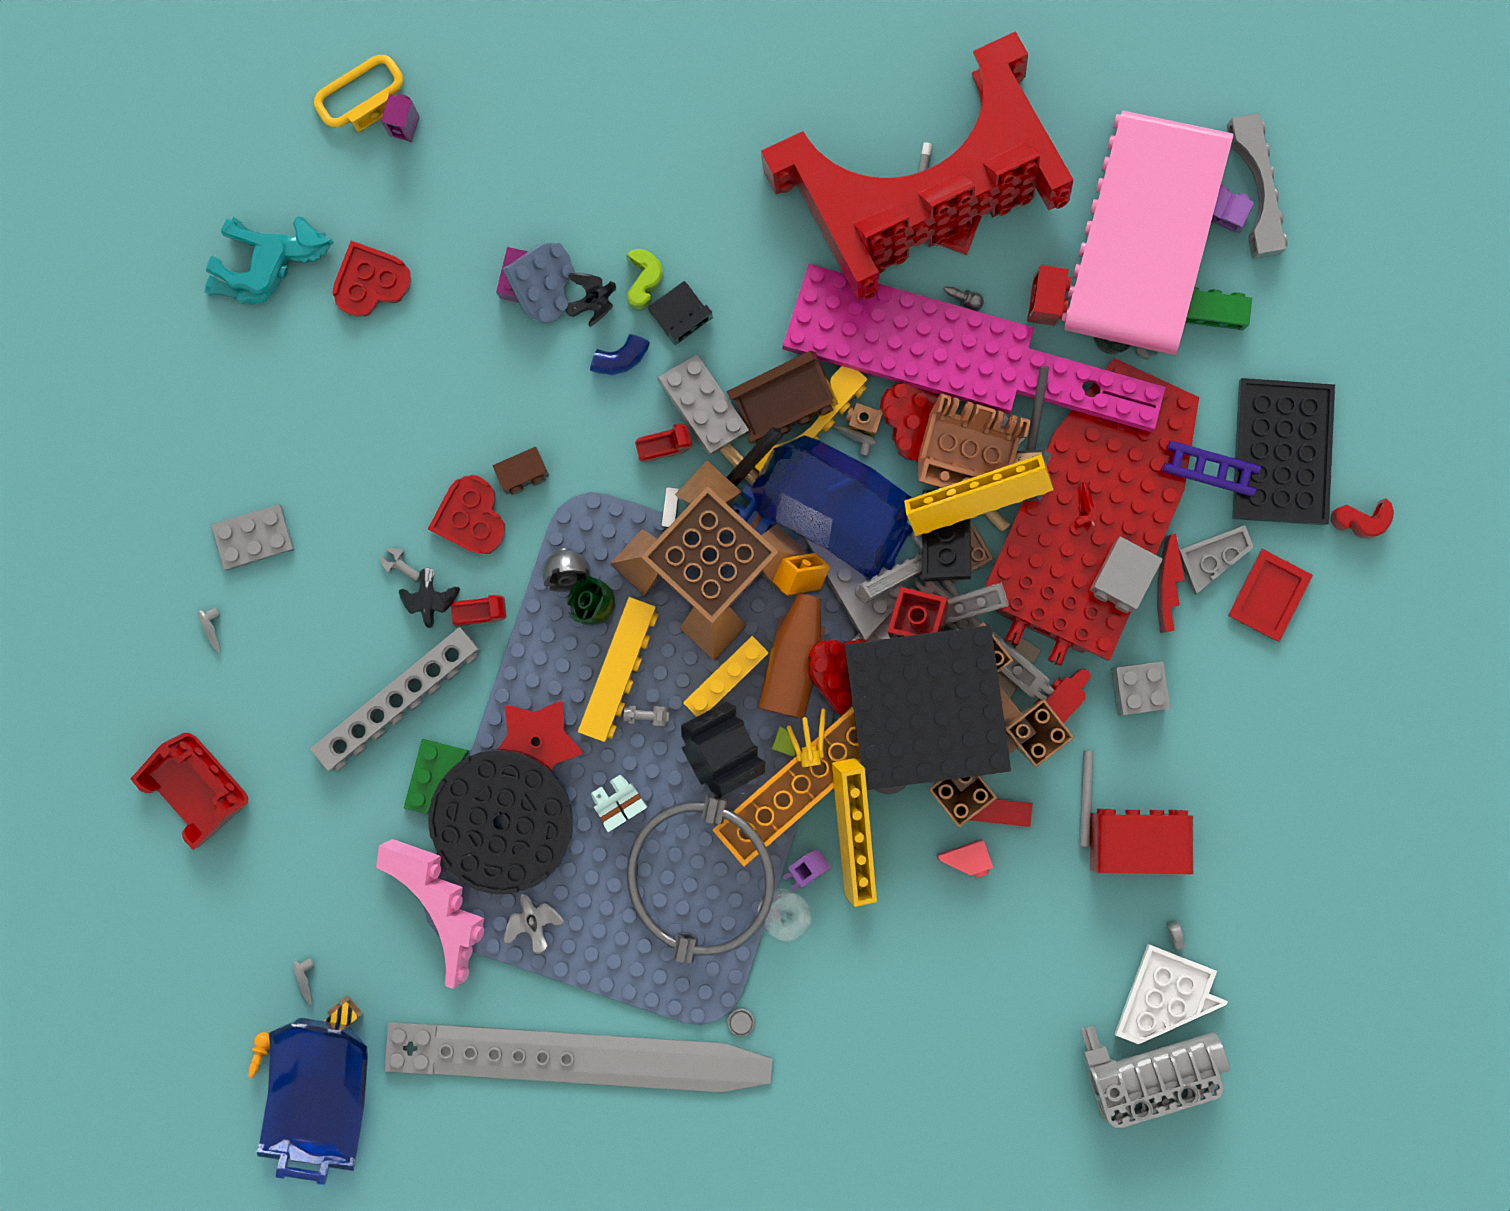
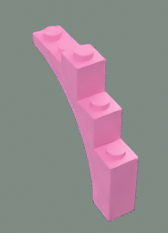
[376,839,484,989]

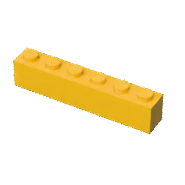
[904,454,1054,536]
[578,597,659,742]
[832,758,877,907]

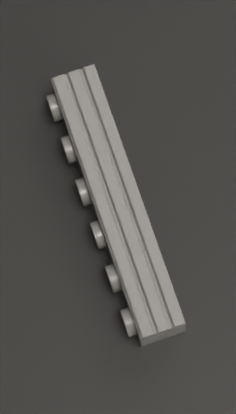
[856,553,922,604]

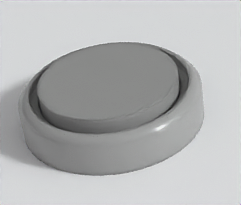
[727,1008,755,1037]

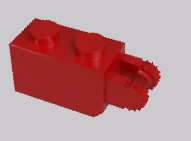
[1033,669,1091,724]

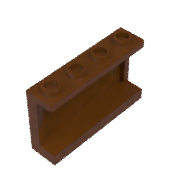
[727,351,838,444]

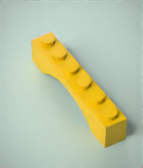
[753,366,868,486]

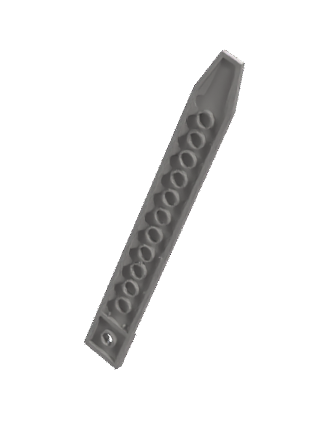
[384,1021,772,1092]

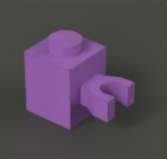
[783,849,831,891]

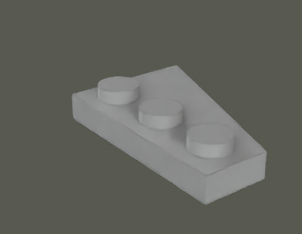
[1179,525,1254,595]

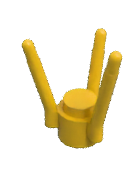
[787,708,826,767]

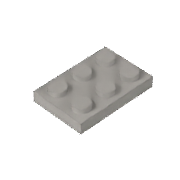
[211,504,295,571]

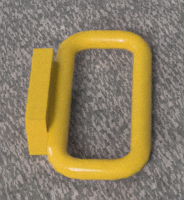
[314,55,403,133]

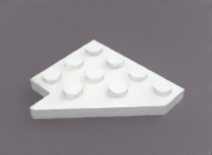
[1114,944,1228,1044]

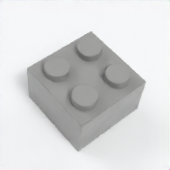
[1111,661,1171,716]

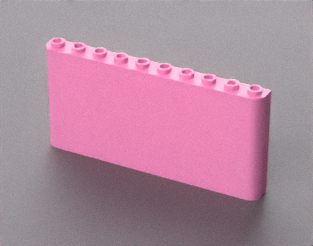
[1061,110,1234,356]

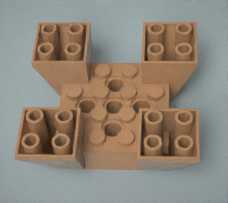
[610,460,808,660]
[929,622,1075,828]

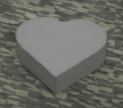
[1167,920,1185,950]

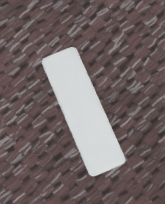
[662,488,679,527]

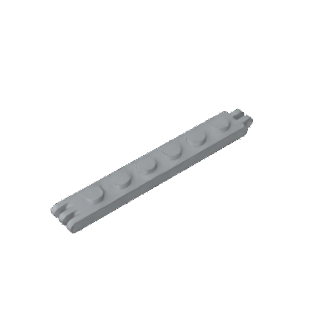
[909,573,1054,700]

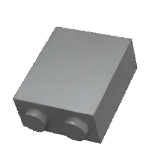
[1090,536,1163,613]

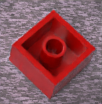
[1027,265,1071,326]
[887,587,949,638]

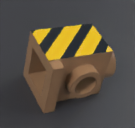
[846,403,883,437]
[322,996,363,1036]

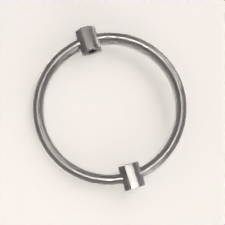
[627,794,775,963]

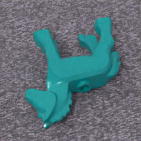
[204,216,334,305]

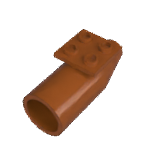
[758,593,826,719]

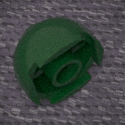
[567,576,615,626]

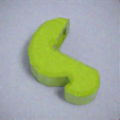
[626,249,663,310]

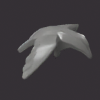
[504,894,564,954]

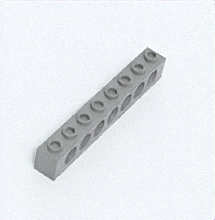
[310,627,480,772]

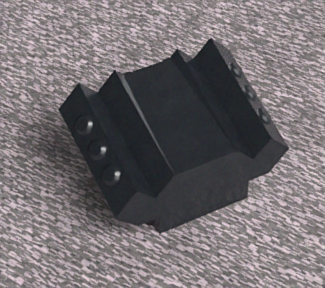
[681,701,766,797]

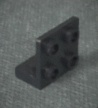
[648,281,713,346]

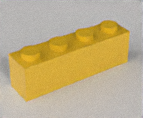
[683,636,769,717]

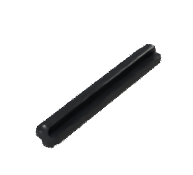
[726,427,782,487]

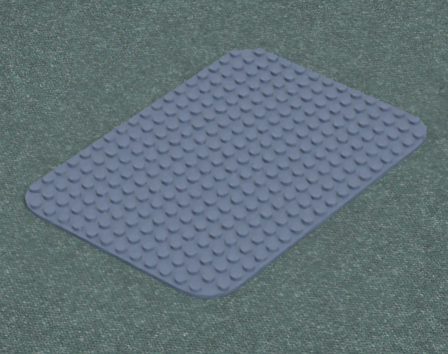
[423,492,859,1025]

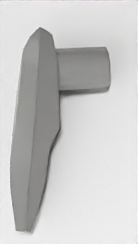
[834,425,876,456]
[198,607,220,653]
[293,958,315,1005]

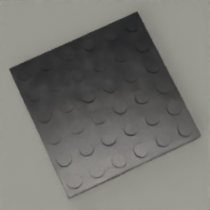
[845,625,1011,790]

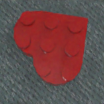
[332,240,411,317]
[880,383,939,461]
[428,475,505,554]
[808,639,867,715]

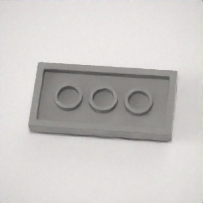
[657,355,749,456]

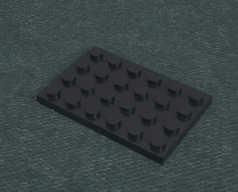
[1232,378,1335,525]

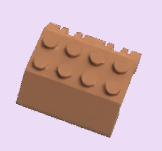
[918,394,1030,507]

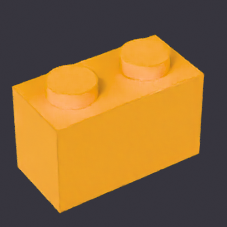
[772,553,831,596]

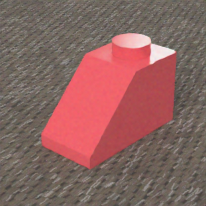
[936,839,993,878]

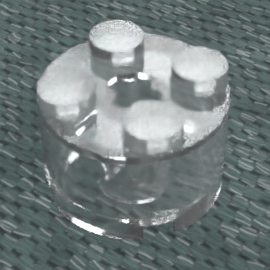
[757,889,811,942]

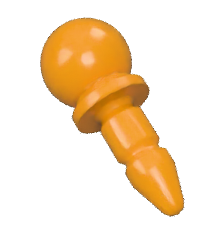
[248,1032,274,1078]

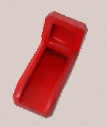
[635,424,693,463]
[1331,498,1394,539]
[451,595,507,626]

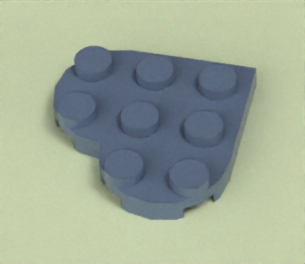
[503,243,575,323]

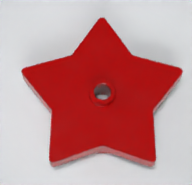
[498,701,583,770]

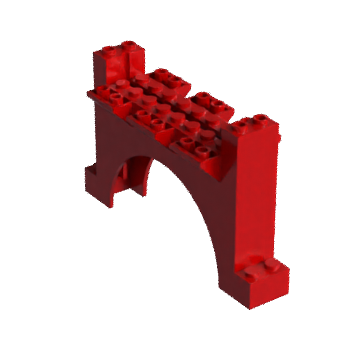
[761,31,1074,301]

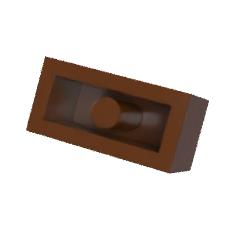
[492,446,549,495]

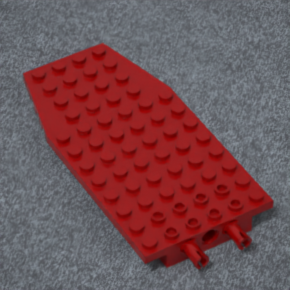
[984,358,1199,666]

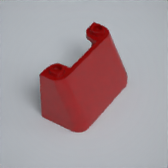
[130,733,249,850]

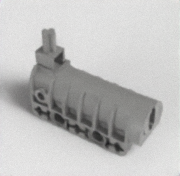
[1080,1025,1230,1128]

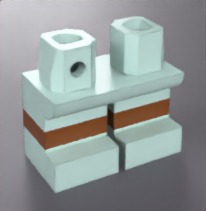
[591,775,648,832]

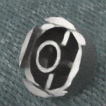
[543,548,591,592]

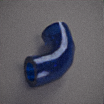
[590,334,650,375]

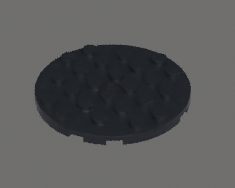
[428,749,573,894]

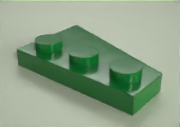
[404,739,469,814]

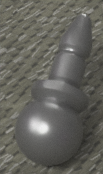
[943,286,984,311]

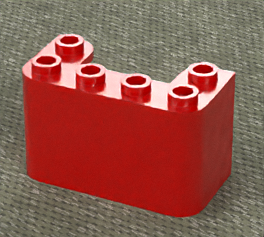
[1090,809,1193,874]

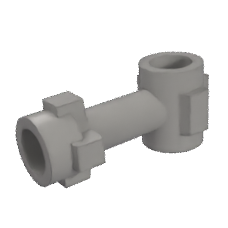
[624,706,669,726]

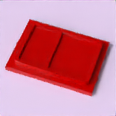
[1228,549,1313,642]

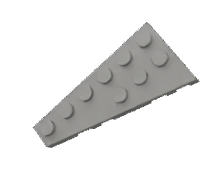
[789,497,906,641]

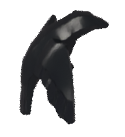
[565,273,616,327]
[399,568,460,628]

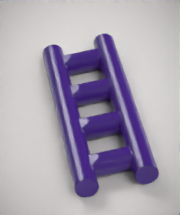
[1162,440,1261,497]

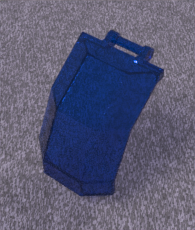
[751,435,913,581]
[257,1018,368,1185]

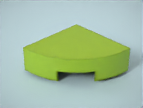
[772,727,796,757]

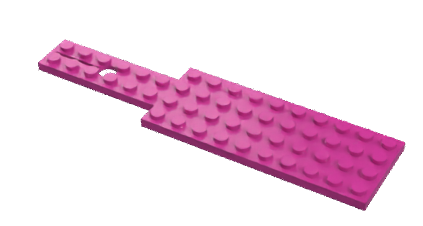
[782,264,1166,433]

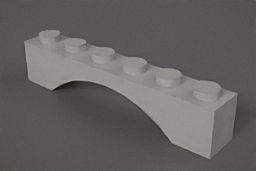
[1227,113,1288,259]

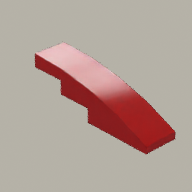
[1157,534,1185,633]

